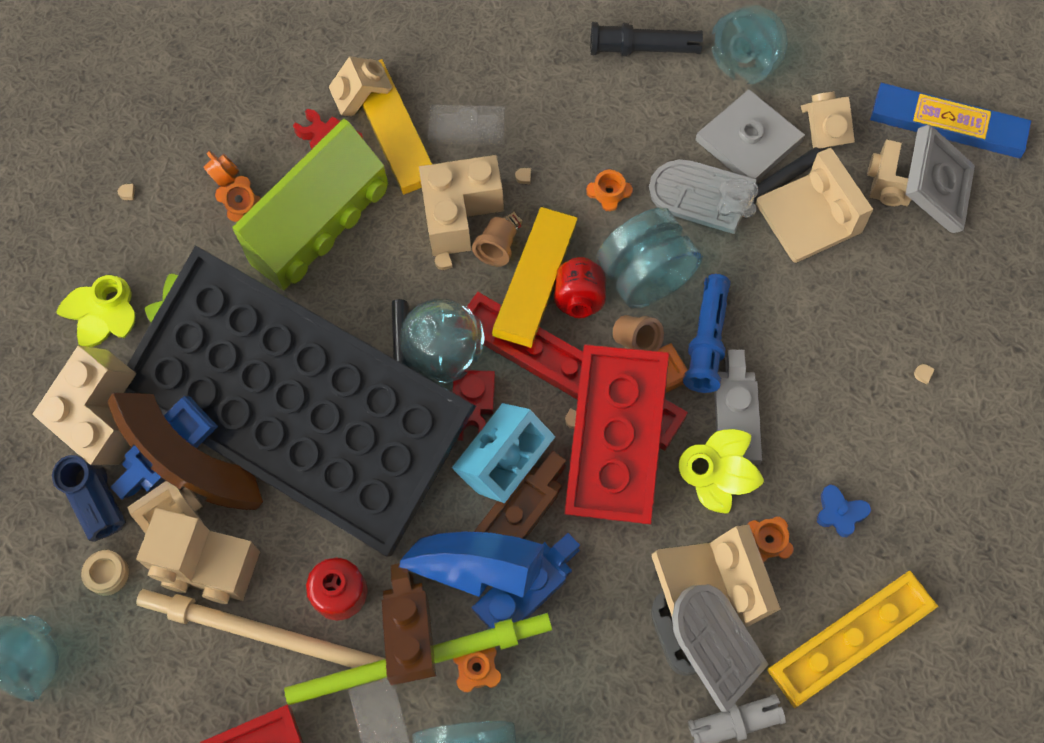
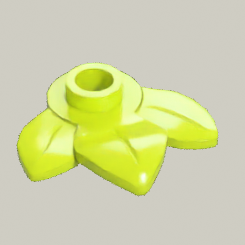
[56,275,136,347]
[679,429,764,513]

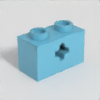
[452,403,555,503]

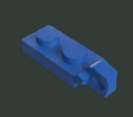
[110,396,218,500]
[471,533,580,629]

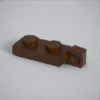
[474,451,567,539]
[382,563,436,686]

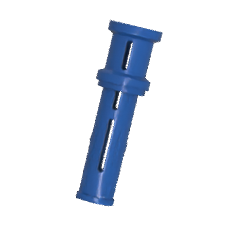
[683,274,731,393]

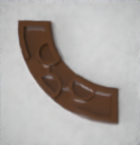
[107,393,263,510]

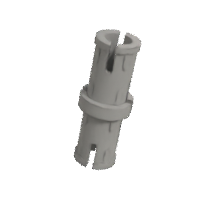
[688,694,786,743]

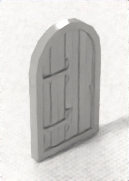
[649,159,757,234]
[672,584,769,712]

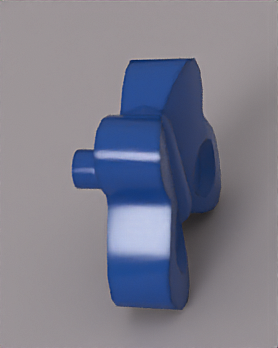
[817,485,871,538]

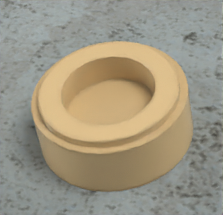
[81,550,129,596]

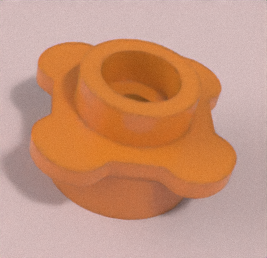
[204,151,239,187]
[586,169,633,211]
[215,176,261,222]
[747,517,794,563]
[453,647,501,693]

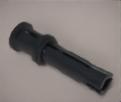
[590,21,703,57]

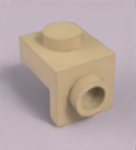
[329,56,392,116]
[801,91,855,148]
[867,139,911,206]
[127,481,203,534]

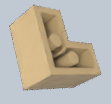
[419,155,504,256]
[32,345,136,465]
[136,508,260,604]

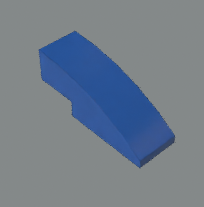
[399,531,545,598]

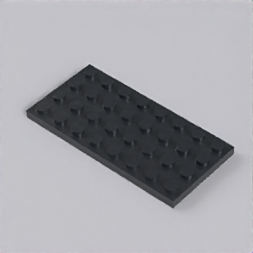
[124,245,476,557]

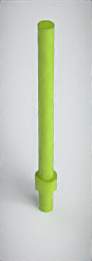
[284,613,552,705]

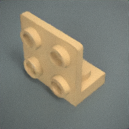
[756,147,873,263]
[652,525,780,627]

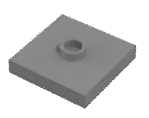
[696,89,805,182]
[906,124,975,233]

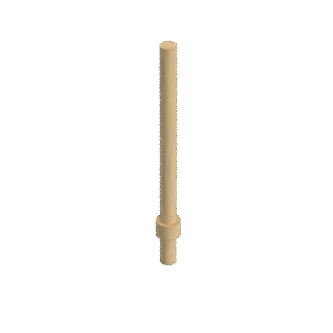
[136,589,385,668]

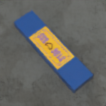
[870,83,1031,159]

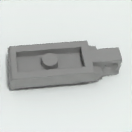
[714,350,762,465]

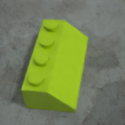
[232,118,388,291]

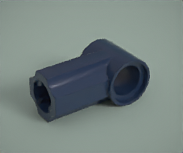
[52,455,126,542]

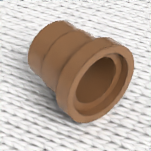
[472,217,517,267]
[613,315,664,351]

